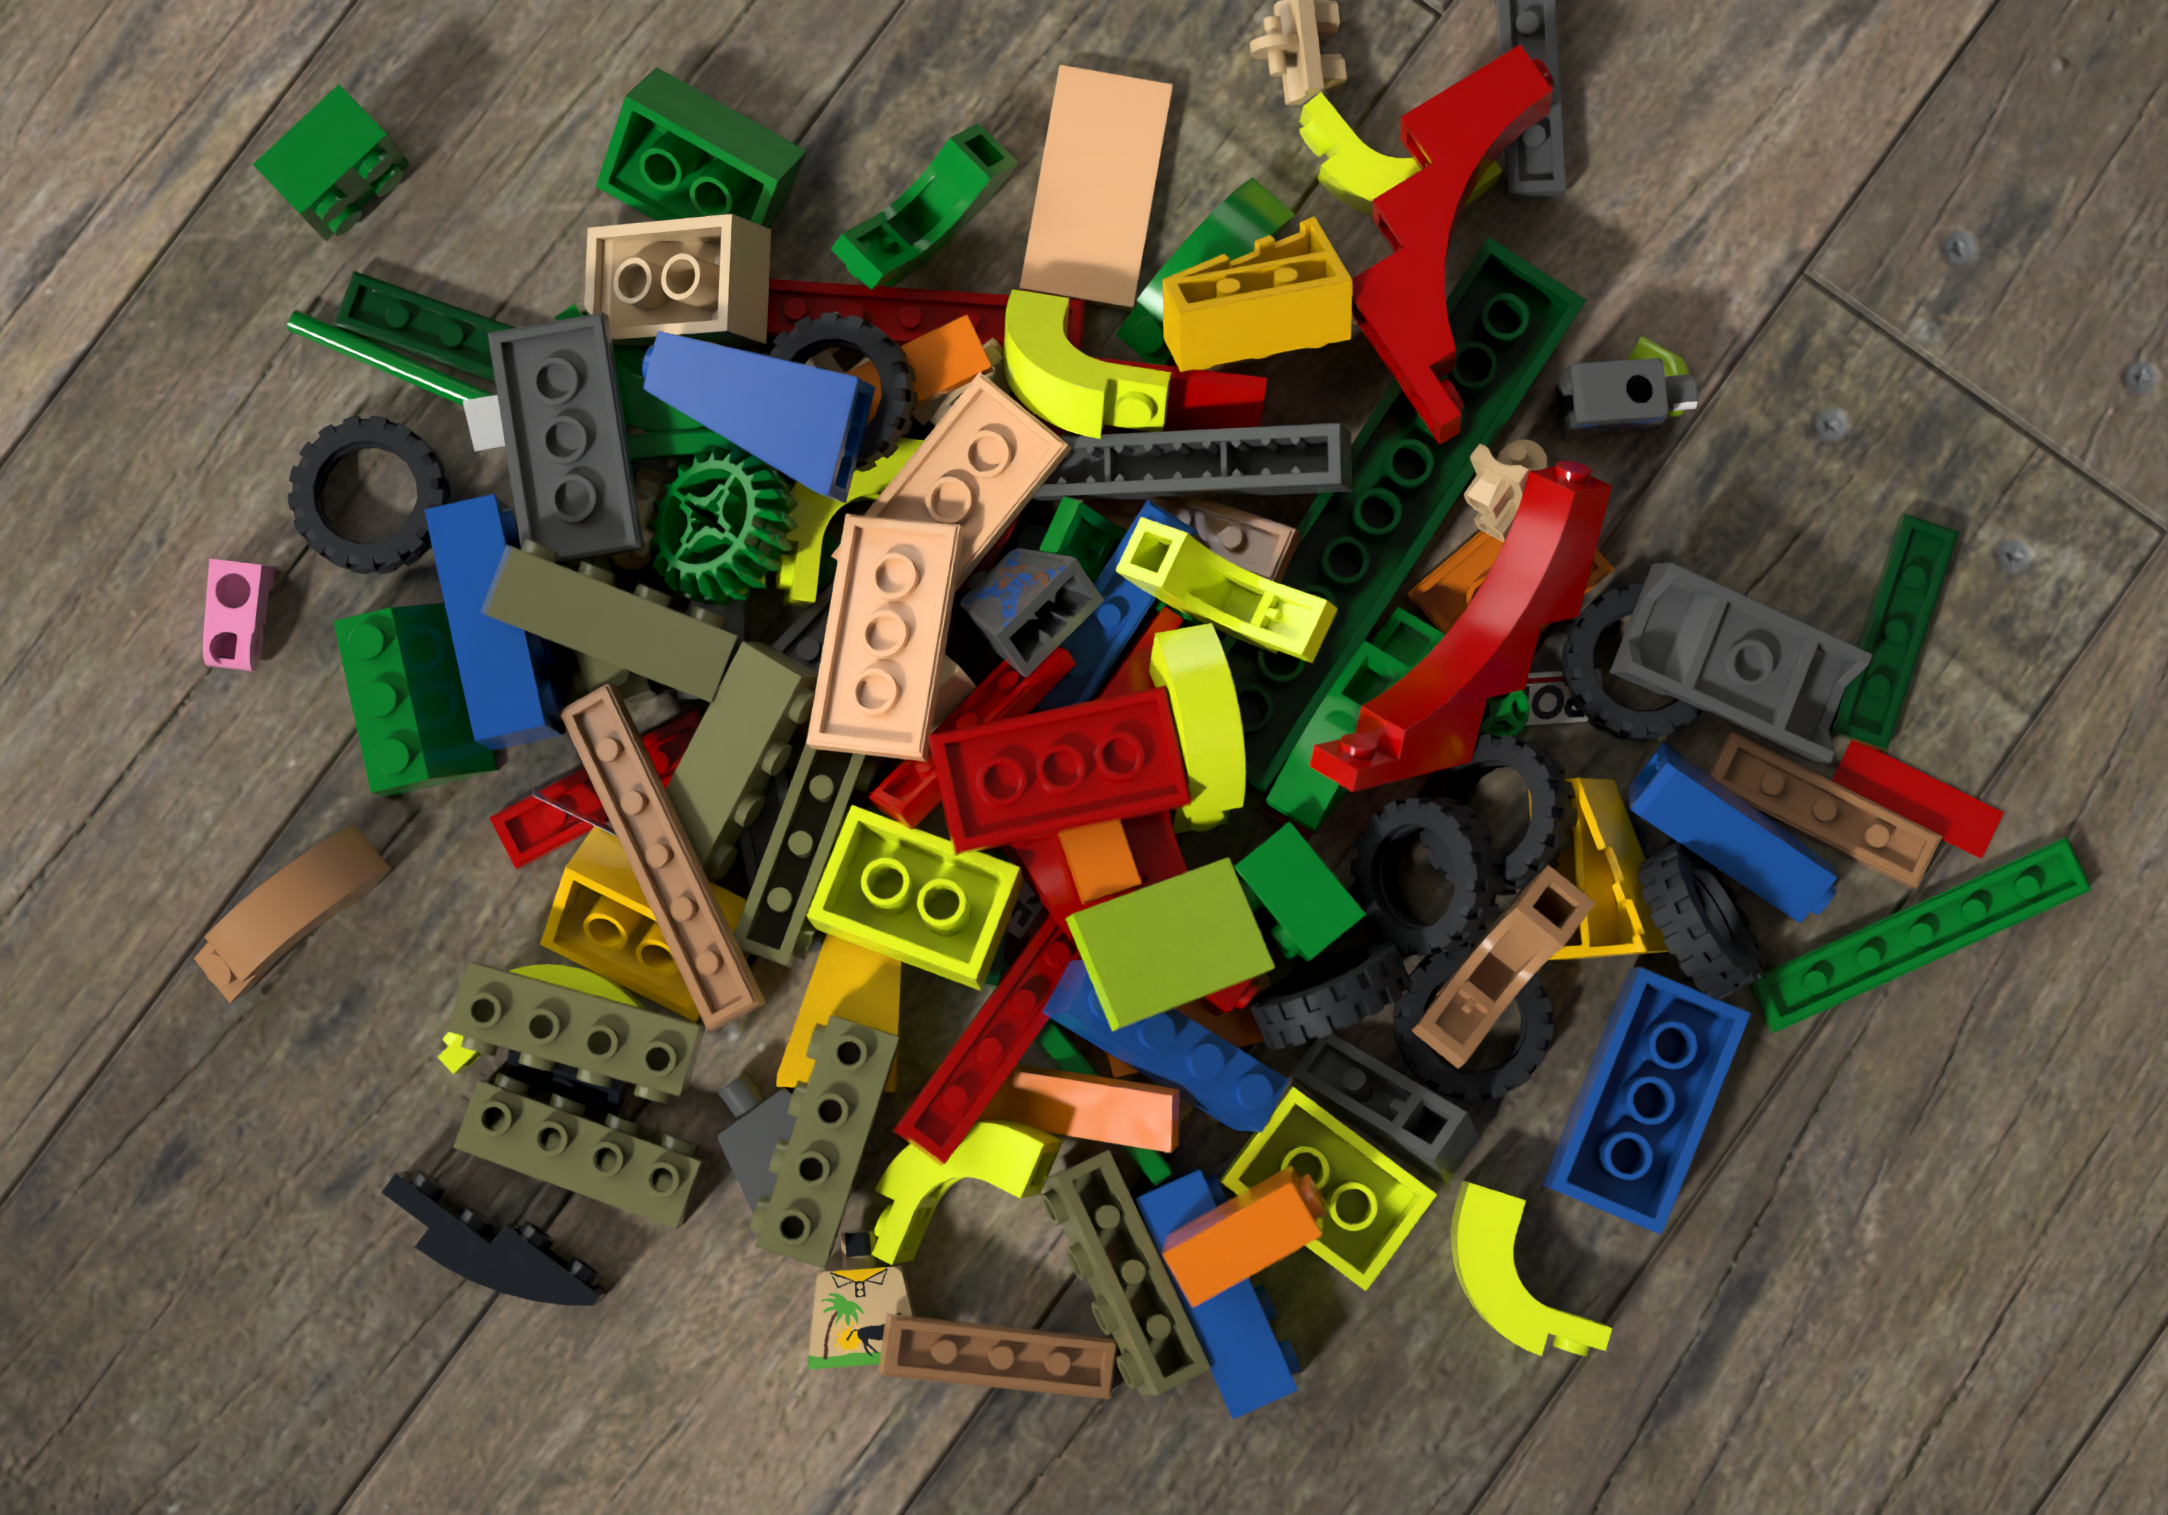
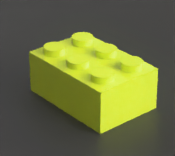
[807,805,1024,991]
[1219,1085,1437,1291]

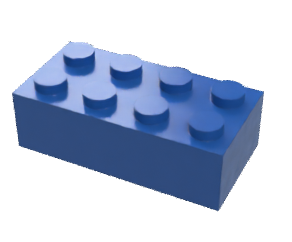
[424,494,567,751]
[1541,967,1751,1235]

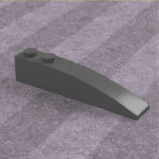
[1031,423,1352,500]

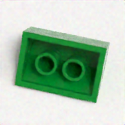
[595,67,806,229]
[333,603,498,797]

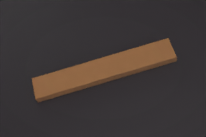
[559,683,766,1031]

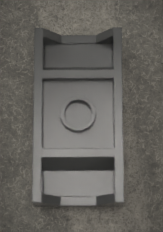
[1610,562,1873,763]

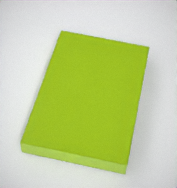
[1066,857,1275,1032]

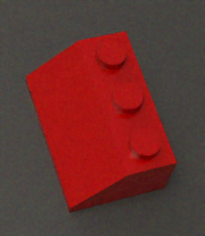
[1082,357,1267,436]

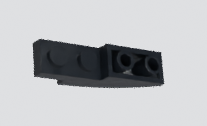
[381,1169,608,1306]

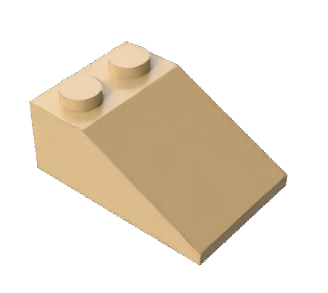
[584,214,771,347]

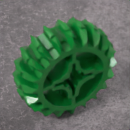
[647,446,799,606]

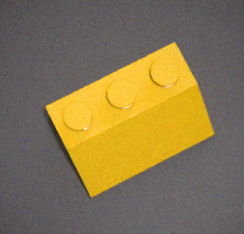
[540,826,747,1022]

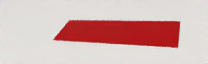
[1832,741,2004,859]

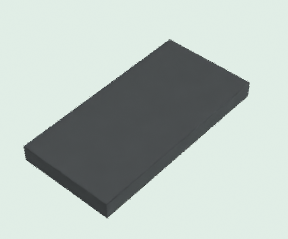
[488,313,645,564]

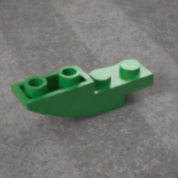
[1266,607,1446,834]

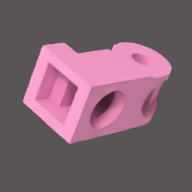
[203,559,276,672]

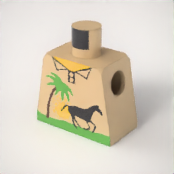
[808,1230,916,1370]

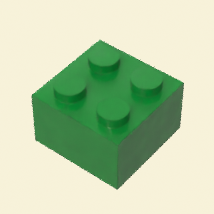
[252,84,409,241]
[1233,821,1366,962]

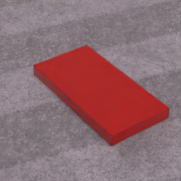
[928,686,1192,856]

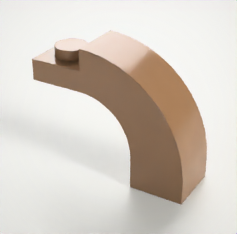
[194,824,391,1003]
[1411,865,1595,1068]

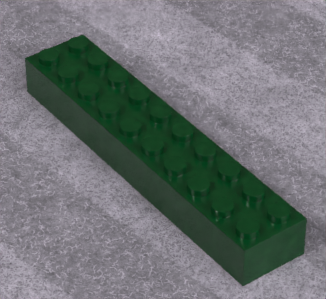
[1221,237,1586,794]

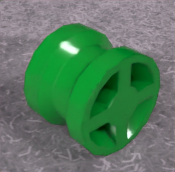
[1478,690,1530,737]

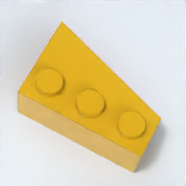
[1162,216,1352,372]
[1528,778,1670,960]

